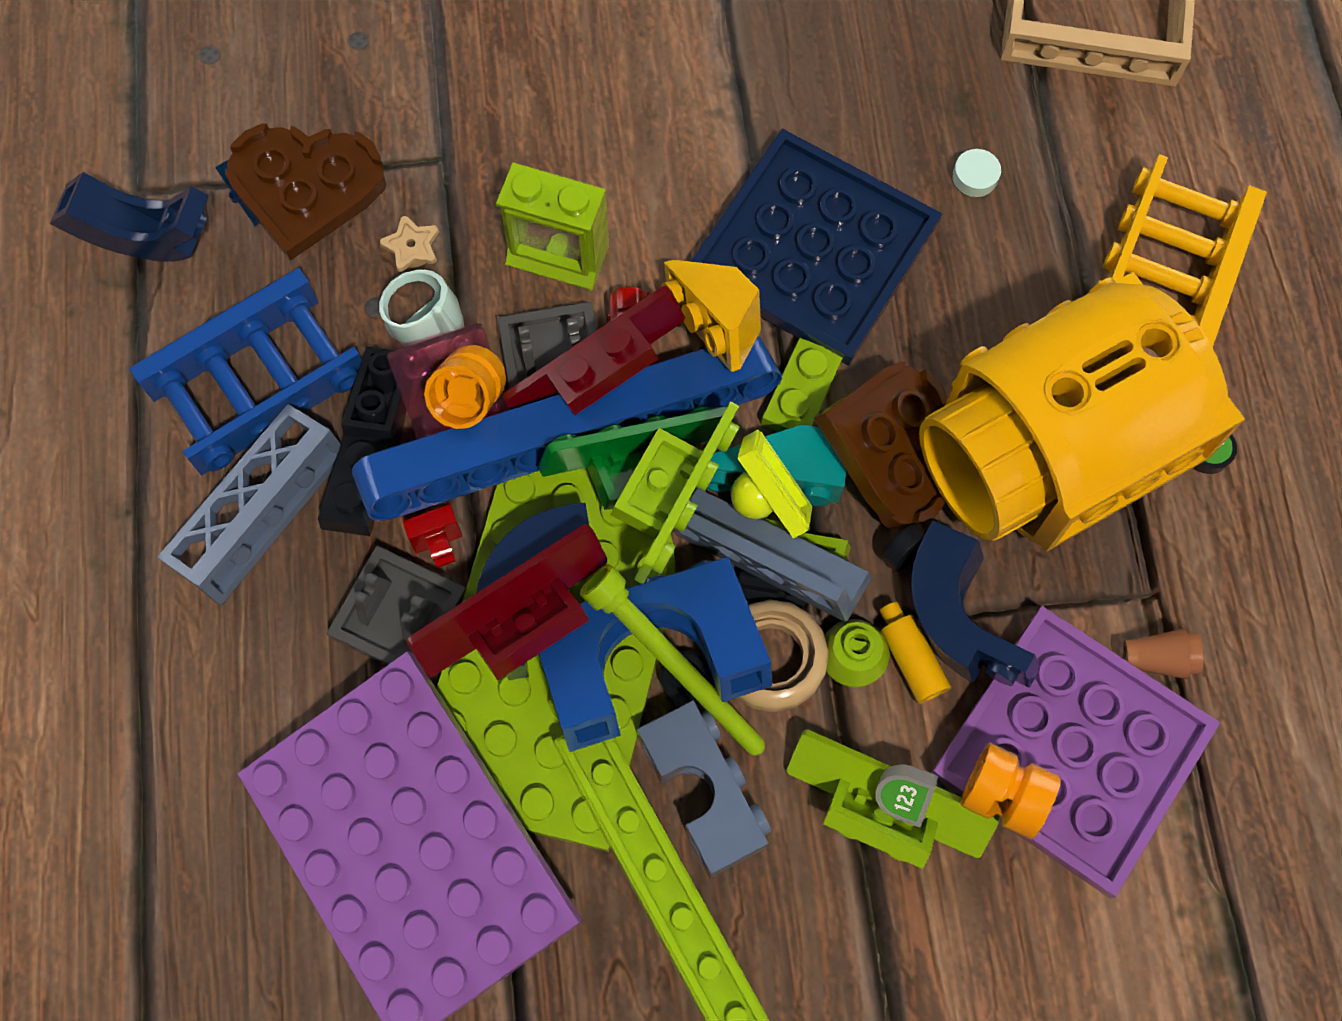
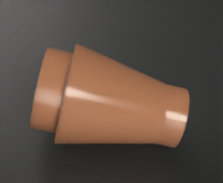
[1123,628,1204,679]

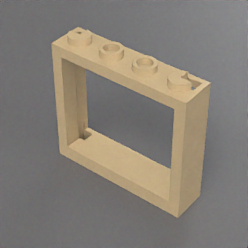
[1000,0,1195,87]

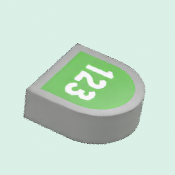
[875,765,938,828]

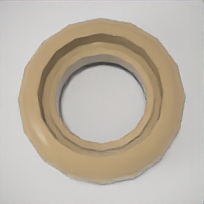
[736,599,829,713]

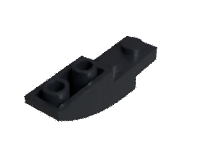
[318,346,414,537]

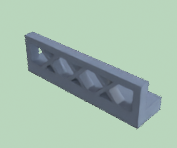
[157,404,341,606]
[673,488,872,622]

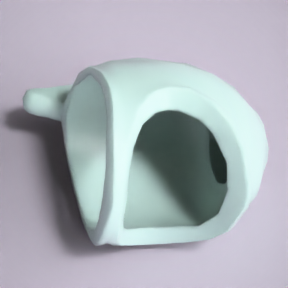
[379,269,467,358]

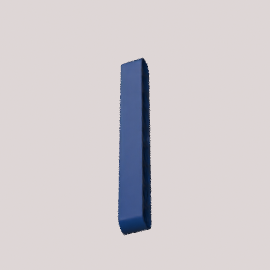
[352,336,782,521]

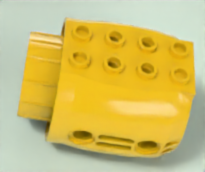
[919,272,1245,553]

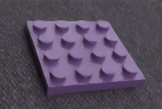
[931,606,1220,898]

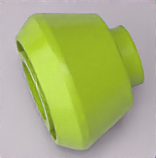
[825,619,890,687]

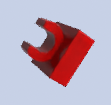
[402,504,463,568]

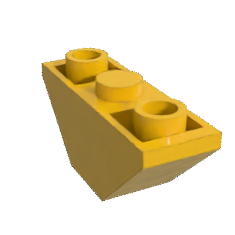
[661,259,761,372]

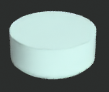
[953,149,1001,197]

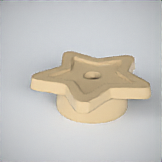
[380,216,439,272]

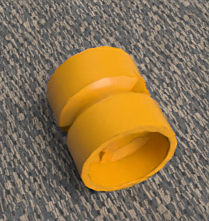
[424,345,506,429]
[960,742,1061,840]

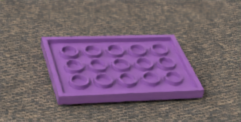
[237,652,584,1021]

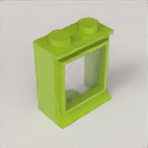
[496,162,609,291]

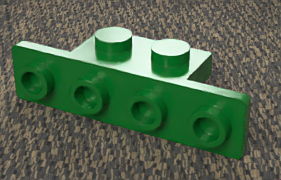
[538,406,727,510]

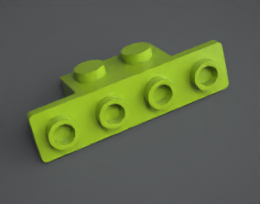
[610,401,740,584]
[786,729,1000,869]

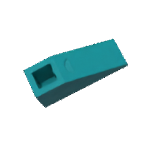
[707,425,846,506]

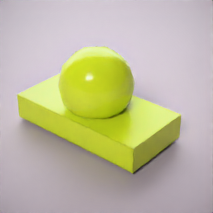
[731,429,813,539]

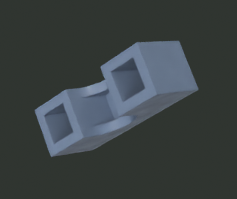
[637,701,771,879]

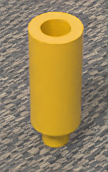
[880,602,952,704]

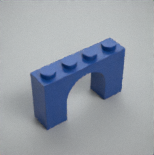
[539,557,772,752]

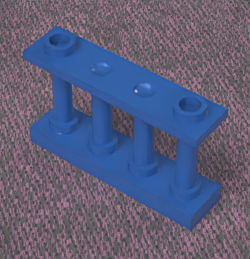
[129,268,362,476]

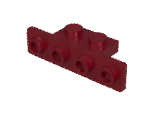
[502,286,685,415]
[406,524,608,681]

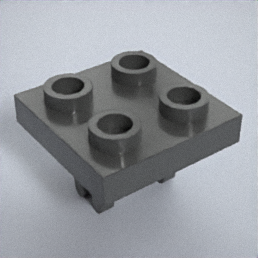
[497,302,597,389]
[326,545,467,666]

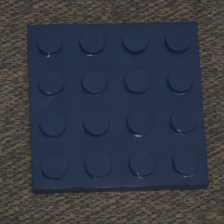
[691,128,943,366]

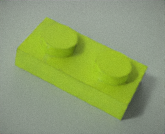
[761,338,843,432]

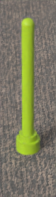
[580,565,765,756]

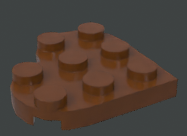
[225,123,386,261]
[814,361,948,528]

